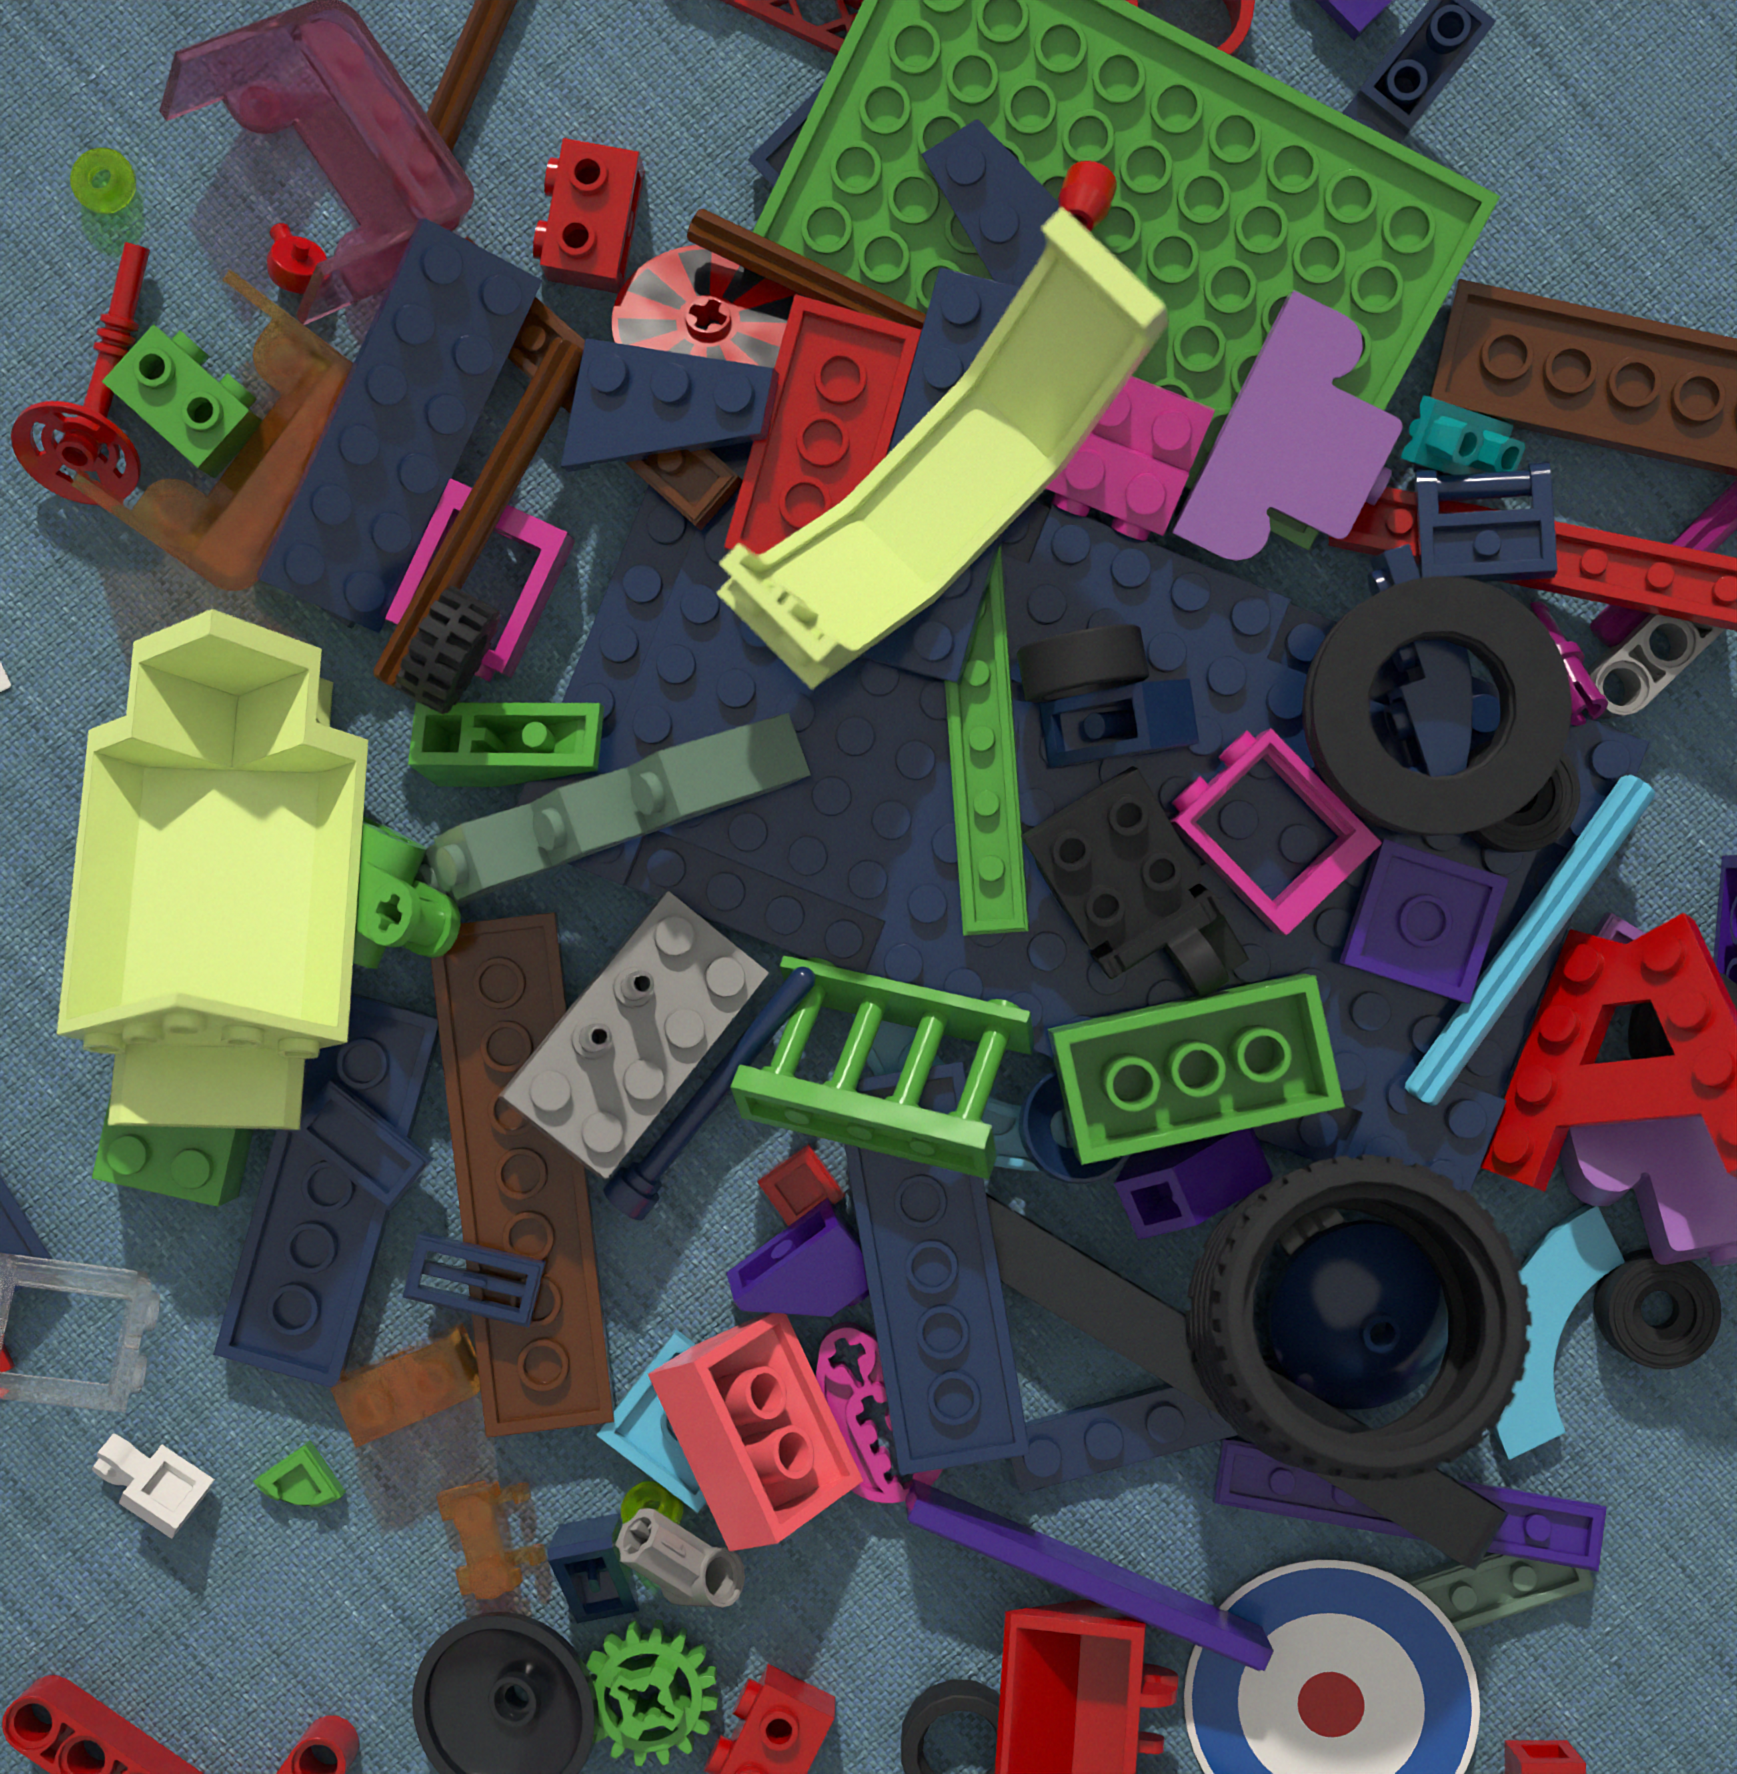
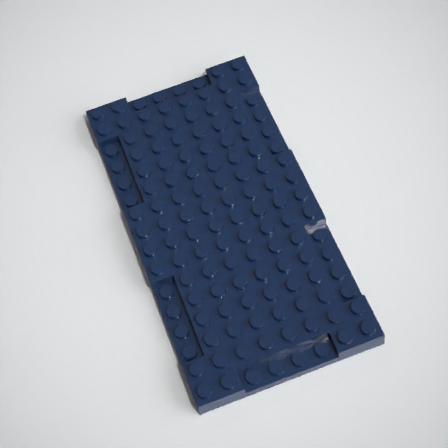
[516,441,1650,1193]

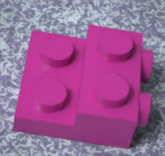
[1046,375,1215,541]

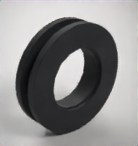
[1302,576,1572,836]

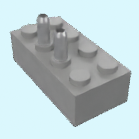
[498,891,769,1179]

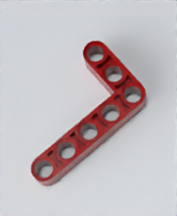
[2,1675,359,1774]

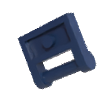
[1415,462,1558,582]

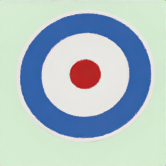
[1184,1560,1480,1774]

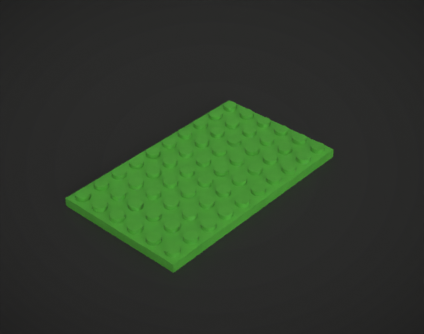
[753,0,1500,551]

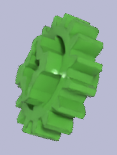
[586,1619,719,1767]

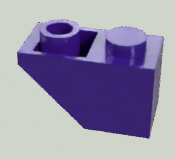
[1114,1127,1273,1240]

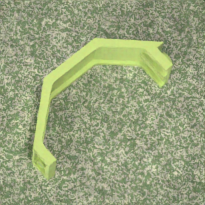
[717,208,1169,690]

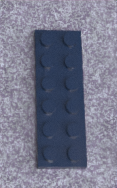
[256,218,543,633]
[858,268,1021,685]
[213,992,440,1389]
[844,1061,1030,1475]

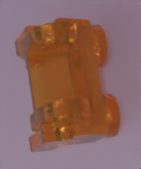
[436,1480,547,1600]

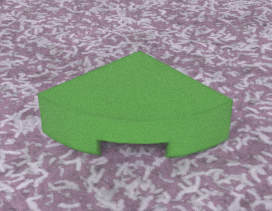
[253,1440,346,1507]

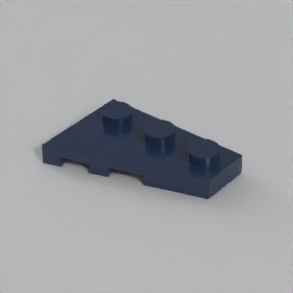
[560,338,779,472]

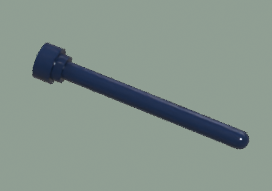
[603,966,816,1221]

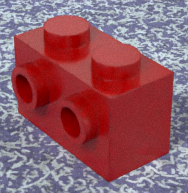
[533,138,645,294]
[704,1663,835,1774]

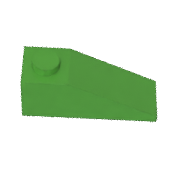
[408,702,604,787]

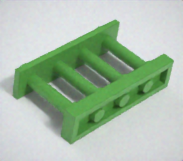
[731,955,1035,1179]

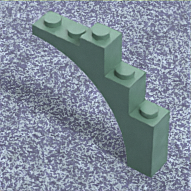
[415,713,811,907]

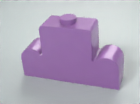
[1170,290,1403,561]
[1559,1116,1737,1266]

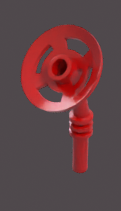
[11,242,150,505]

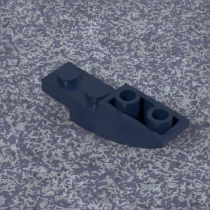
[1342,0,1496,144]
[1367,544,1473,776]

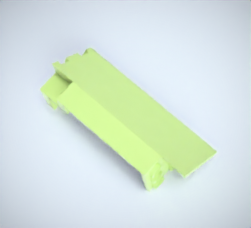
[57,609,368,1130]

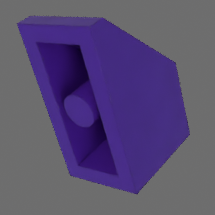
[726,1198,869,1317]

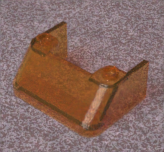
[71,269,353,591]

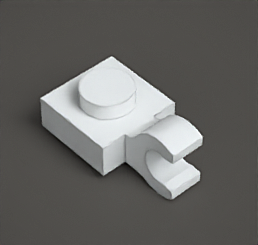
[92,1434,215,1539]

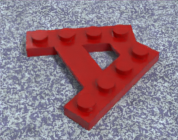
[1480,912,1737,1192]

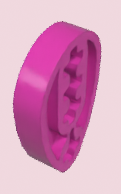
[815,1322,943,1503]

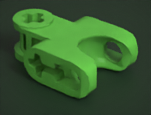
[353,816,460,969]

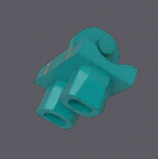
[1400,395,1525,475]

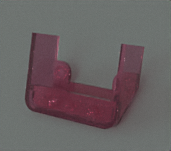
[159,0,474,326]

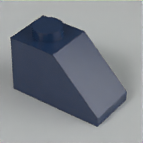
[1040,679,1200,768]

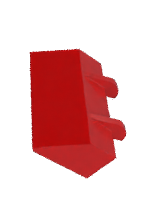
[995,1599,1178,1774]

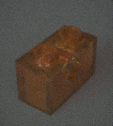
[330,1323,480,1448]

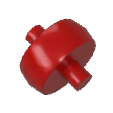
[267,223,328,294]

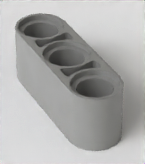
[1583,613,1725,720]

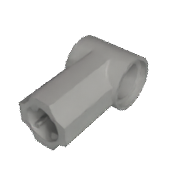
[615,1508,745,1608]

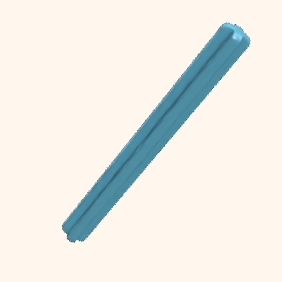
[1405,775,1655,1107]

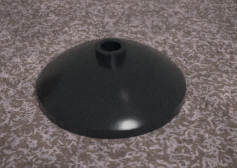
[412,1612,599,1774]

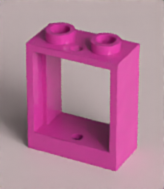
[385,478,575,682]
[1169,729,1382,935]

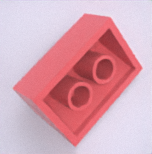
[648,1312,863,1552]

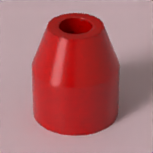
[1058,161,1117,233]

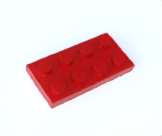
[724,294,921,555]

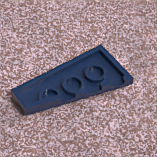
[921,119,1059,287]

